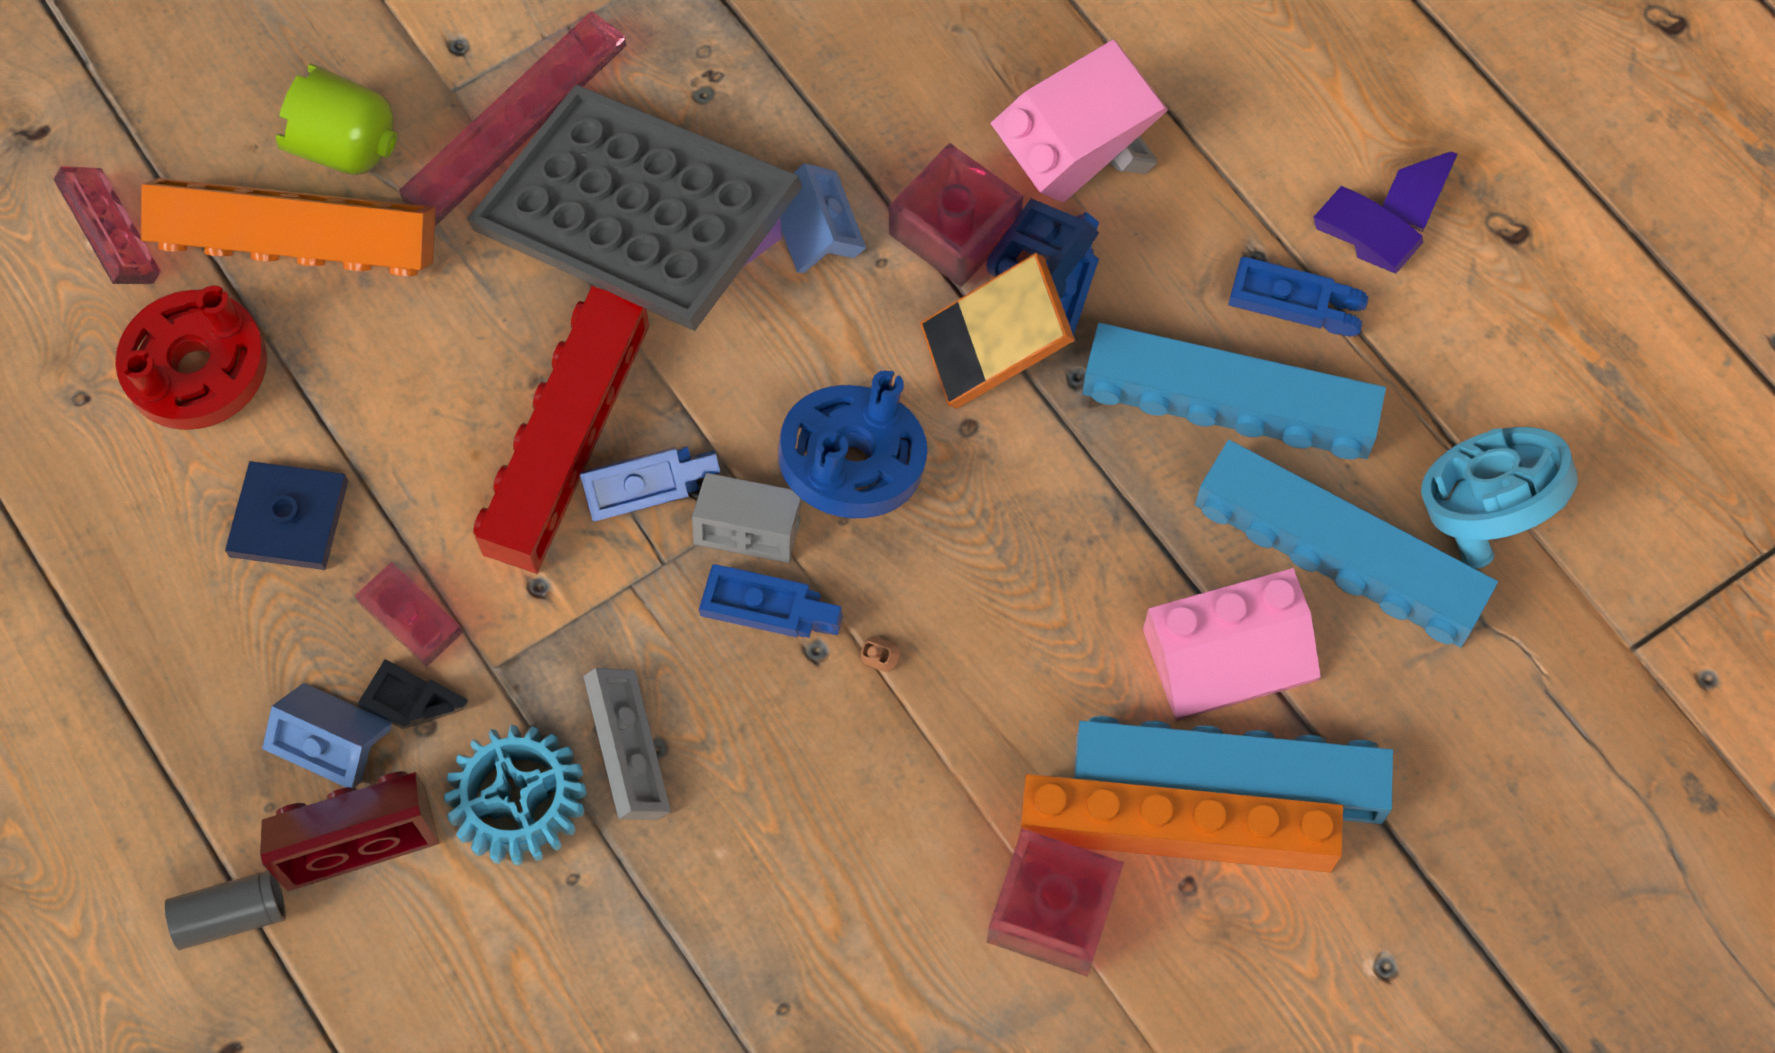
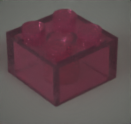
[889,143,1023,287]
[986,828,1124,977]

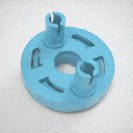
[1421,427,1578,569]

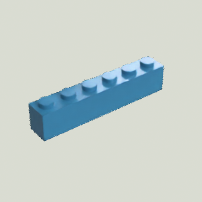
[1082,323,1386,459]
[1195,439,1498,648]
[1073,716,1393,824]

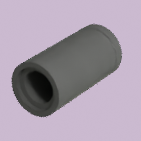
[165,871,286,950]

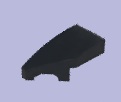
[358,659,468,729]

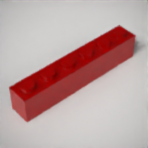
[473,286,650,574]

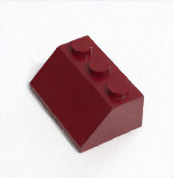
[260,771,440,892]

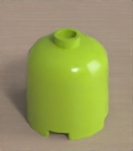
[276,63,398,175]

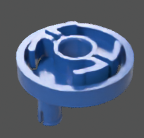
[778,370,927,519]

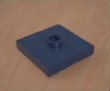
[225,461,348,570]

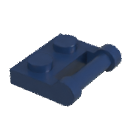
[986,198,1099,299]

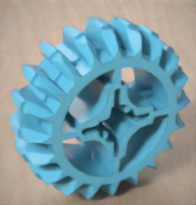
[444,724,587,866]

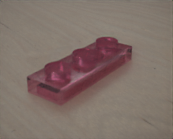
[53,166,161,284]

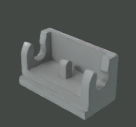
[692,473,802,563]

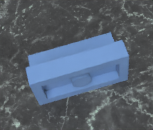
[780,163,866,274]
[262,683,392,787]

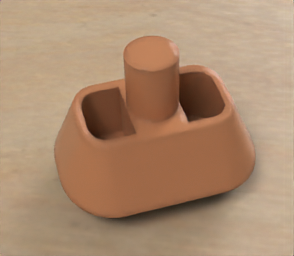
[860,636,900,672]

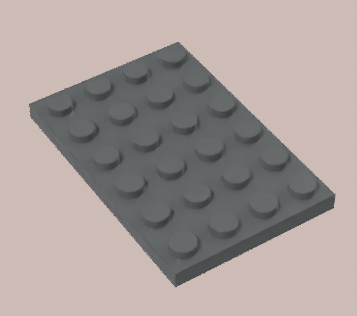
[467,84,802,331]

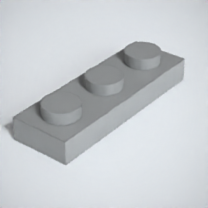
[583,668,671,820]

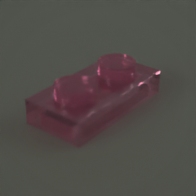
[354,562,463,667]

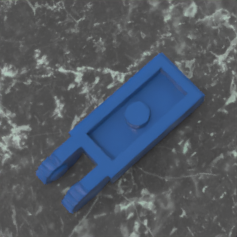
[1228,256,1369,337]

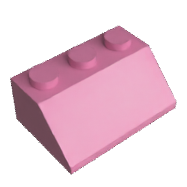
[1143,568,1321,721]

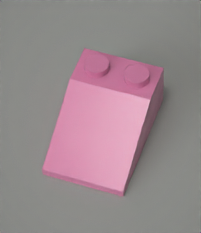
[990,39,1168,203]

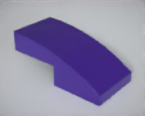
[1314,186,1423,274]

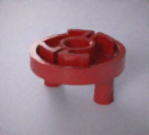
[115,285,267,430]

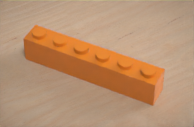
[141,178,435,276]
[1019,774,1343,873]

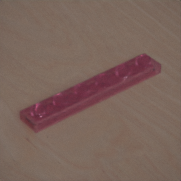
[399,11,627,226]

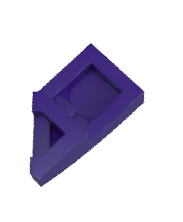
[1383,151,1458,232]

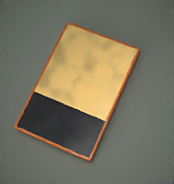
[920,253,1075,409]

